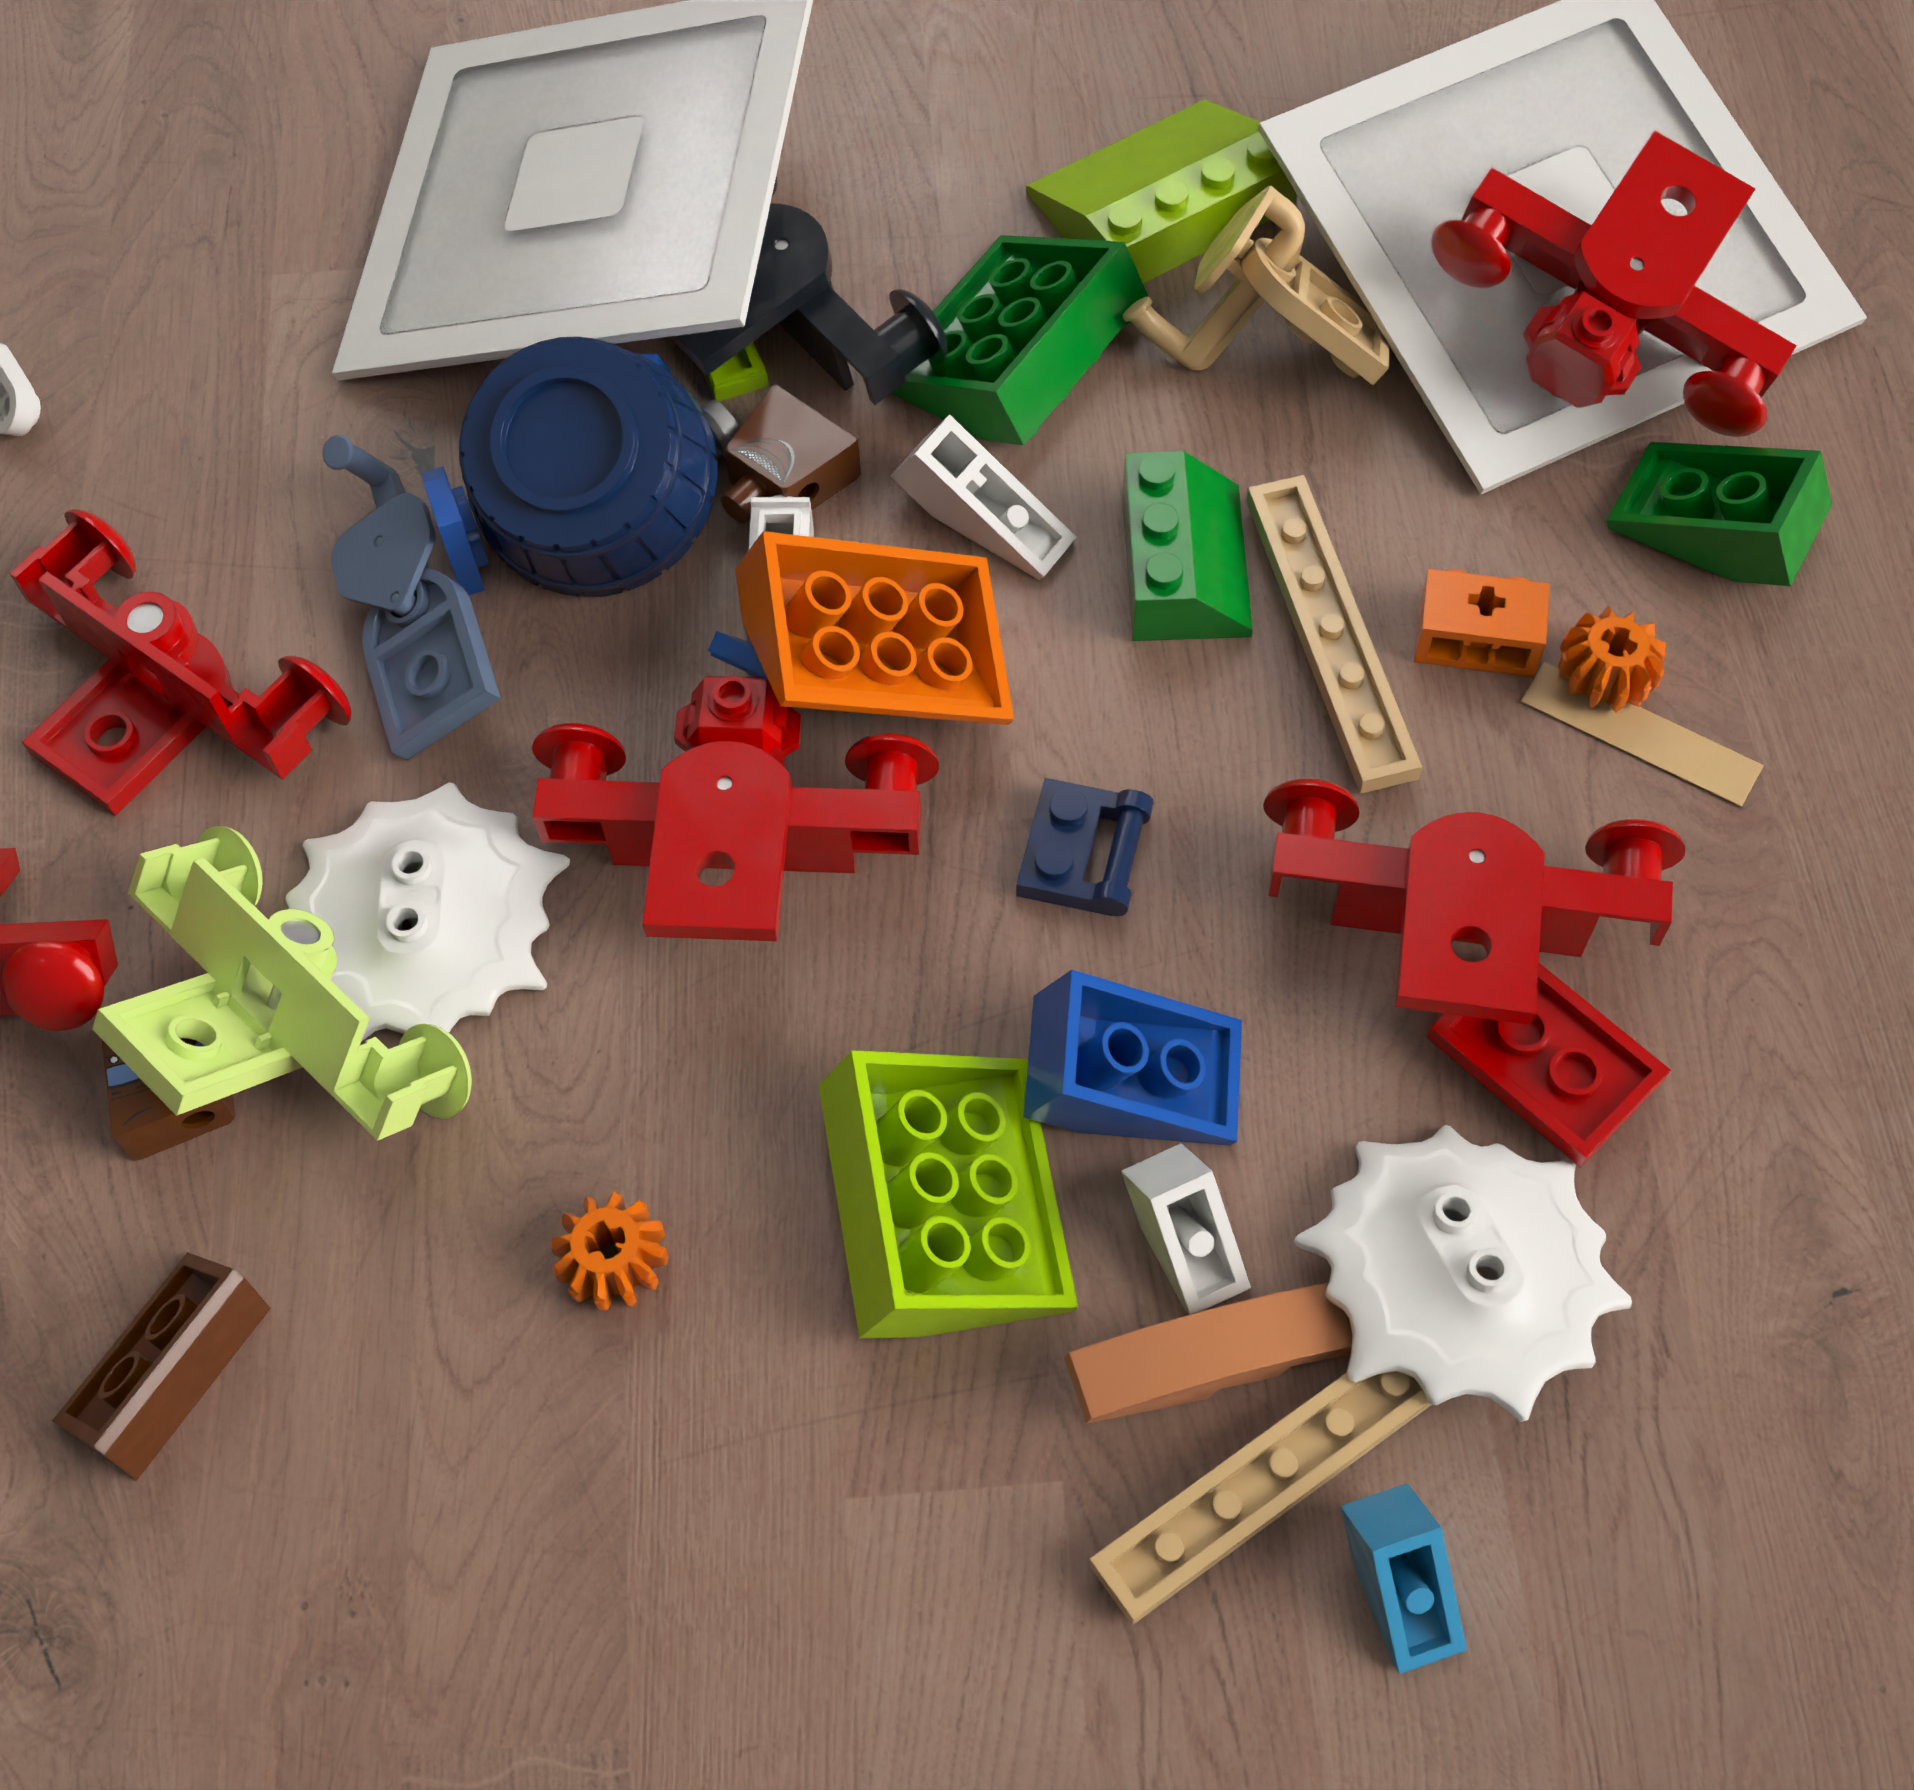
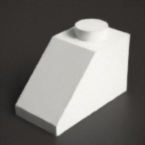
[1121,1143,1251,1315]

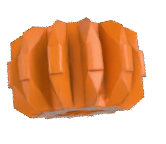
[1558,606,1666,714]
[550,1191,669,1312]

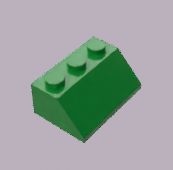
[1122,451,1253,641]

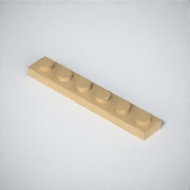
[1246,475,1422,794]
[1089,1371,1432,1625]

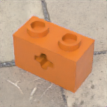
[1414,568,1550,677]

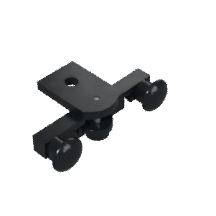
[670,175,948,405]

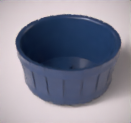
[459,336,717,597]

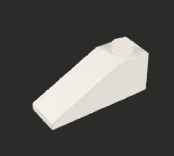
[890,414,1077,580]

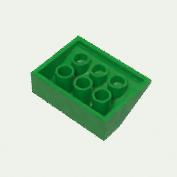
[892,235,1149,445]

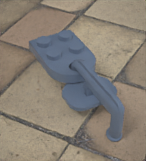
[322,435,501,760]

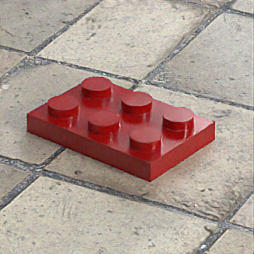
[1427,963,1671,1168]

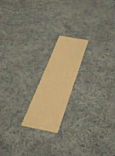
[1521,662,1764,807]

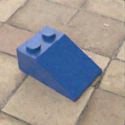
[1024,969,1242,1146]

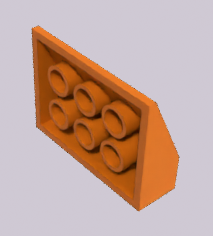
[735,531,1014,725]

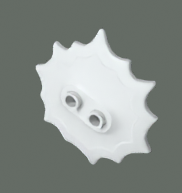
[285,783,570,1042]
[1294,1125,1632,1422]

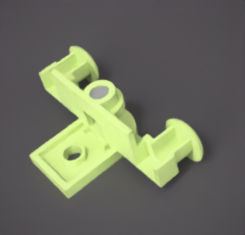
[92,826,472,1141]

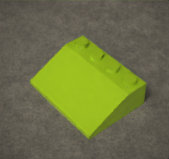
[1026,99,1297,284]
[818,1050,1078,1338]

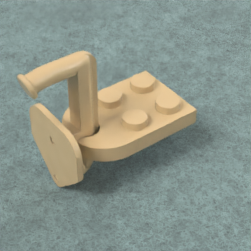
[1123,185,1389,385]

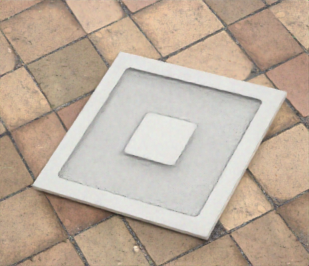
[332,0,813,381]
[1258,0,1867,494]

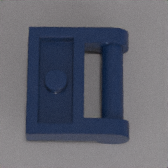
[1016,778,1154,916]

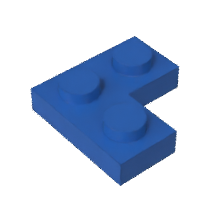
[421,466,489,595]

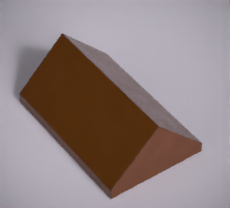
[52,1252,271,1480]

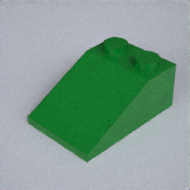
[1606,442,1832,586]

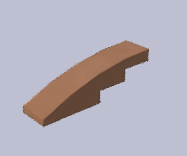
[1064,1282,1353,1424]

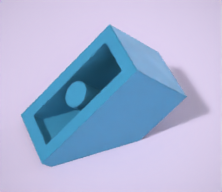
[1340,1483,1467,1674]

